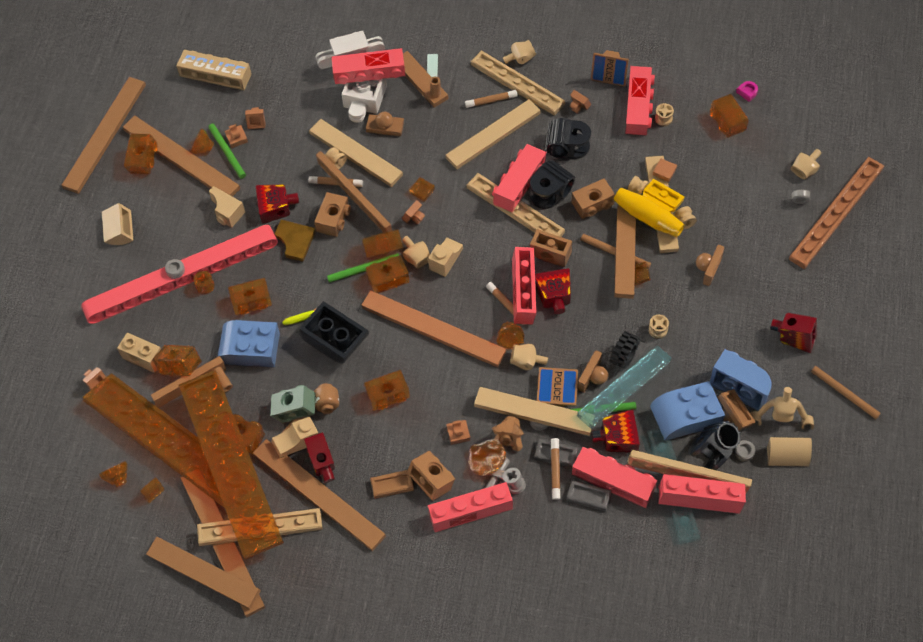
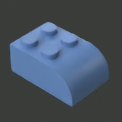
[217,320,280,367]
[710,349,772,411]
[650,381,725,440]

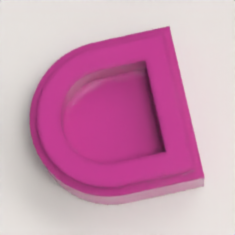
[736,81,758,102]

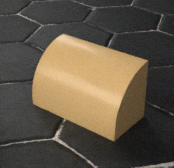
[102,203,133,245]
[767,437,812,466]

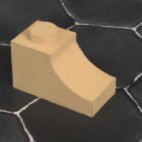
[209,186,245,228]
[428,238,463,277]
[271,417,318,458]

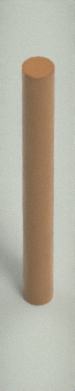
[581,234,651,270]
[811,366,881,419]

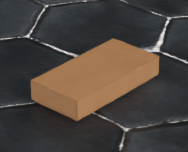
[370,470,414,499]

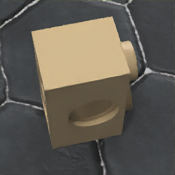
[117,333,165,373]

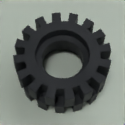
[610,331,640,369]

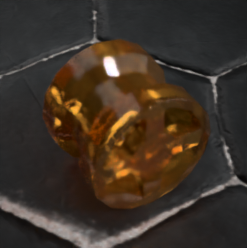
[193,271,215,294]

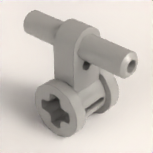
[486,457,526,494]

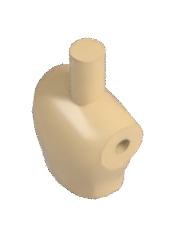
[503,40,536,64]
[791,149,822,180]
[402,236,430,268]
[510,344,548,370]

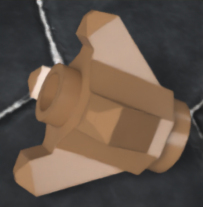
[492,416,524,451]

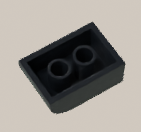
[299,301,369,364]

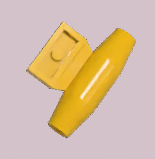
[614,179,685,237]

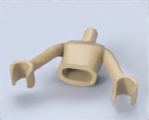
[750,387,814,429]

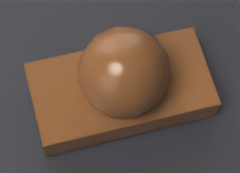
[366,112,404,136]
[696,245,725,286]
[578,350,608,393]
[717,389,755,430]

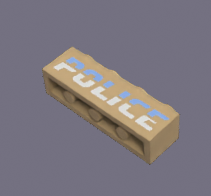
[176,50,251,90]

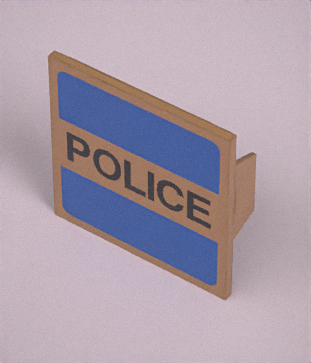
[591,50,629,87]
[537,367,578,407]

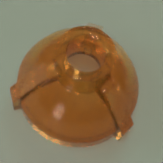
[190,128,214,154]
[496,322,524,349]
[99,461,128,488]

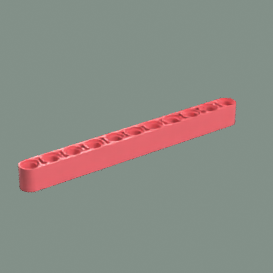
[81,225,278,324]

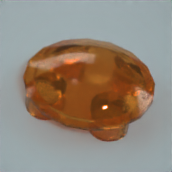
[468,439,506,476]

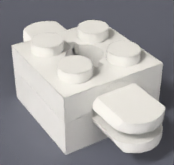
[316,31,385,69]
[341,79,387,123]

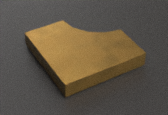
[275,219,316,262]

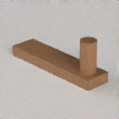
[403,51,448,108]
[151,356,233,408]

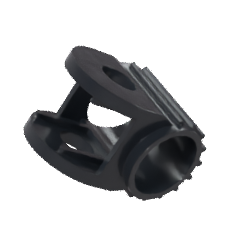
[545,118,591,159]
[530,160,576,209]
[688,421,741,470]

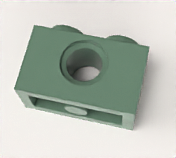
[270,385,315,423]

